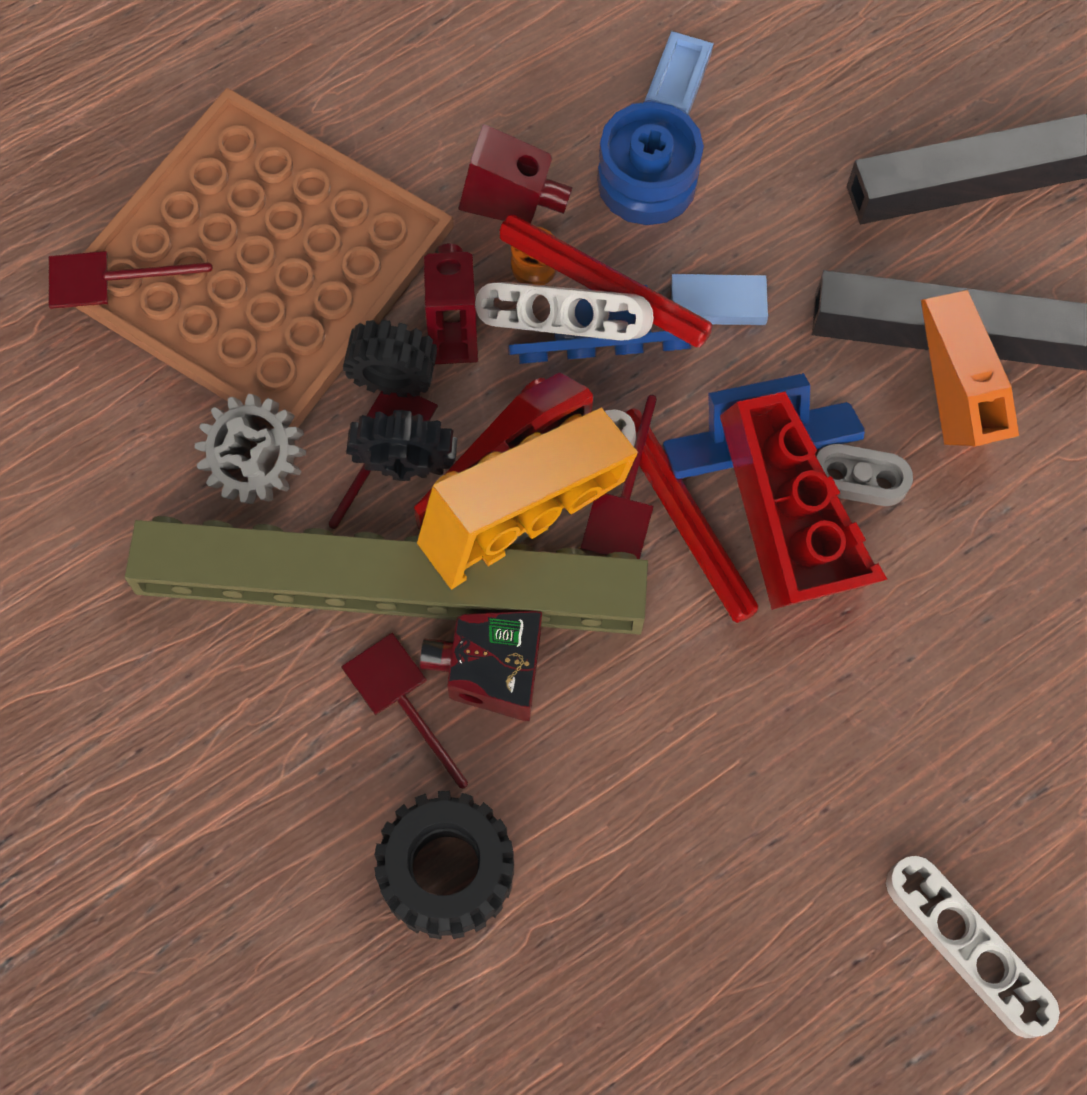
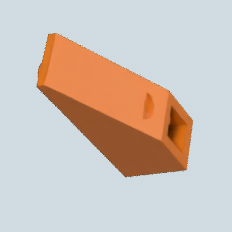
[921,290,1019,447]

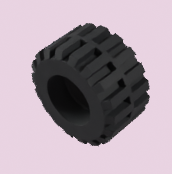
[374,791,514,939]

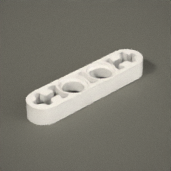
[475,282,654,341]
[886,856,1060,1038]

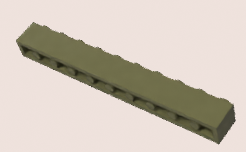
[125,516,648,635]

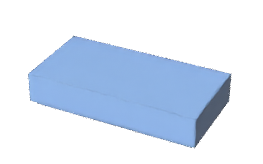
[644,31,714,115]
[671,274,768,325]

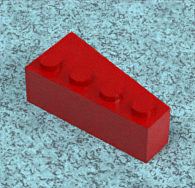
[720,391,888,610]

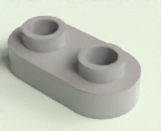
[816,444,913,506]

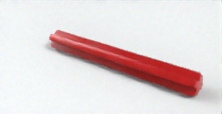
[499,215,713,348]
[620,408,758,623]

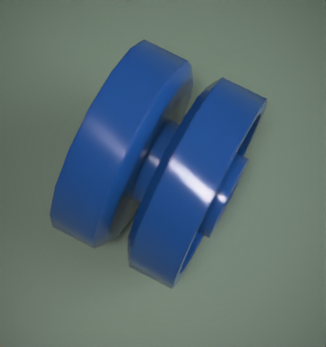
[597,101,704,225]

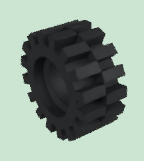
[343,320,438,398]

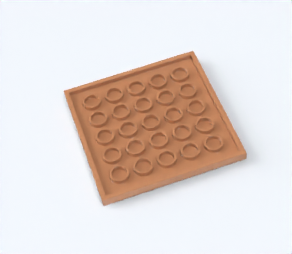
[75,88,454,429]

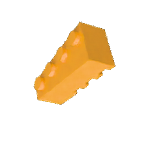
[417,407,638,590]

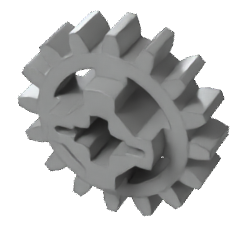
[195,394,306,504]

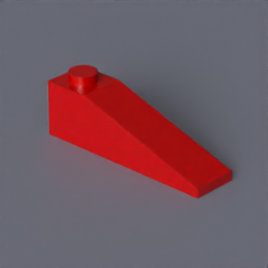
[414,372,593,530]

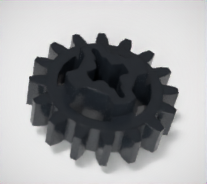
[346,410,458,481]

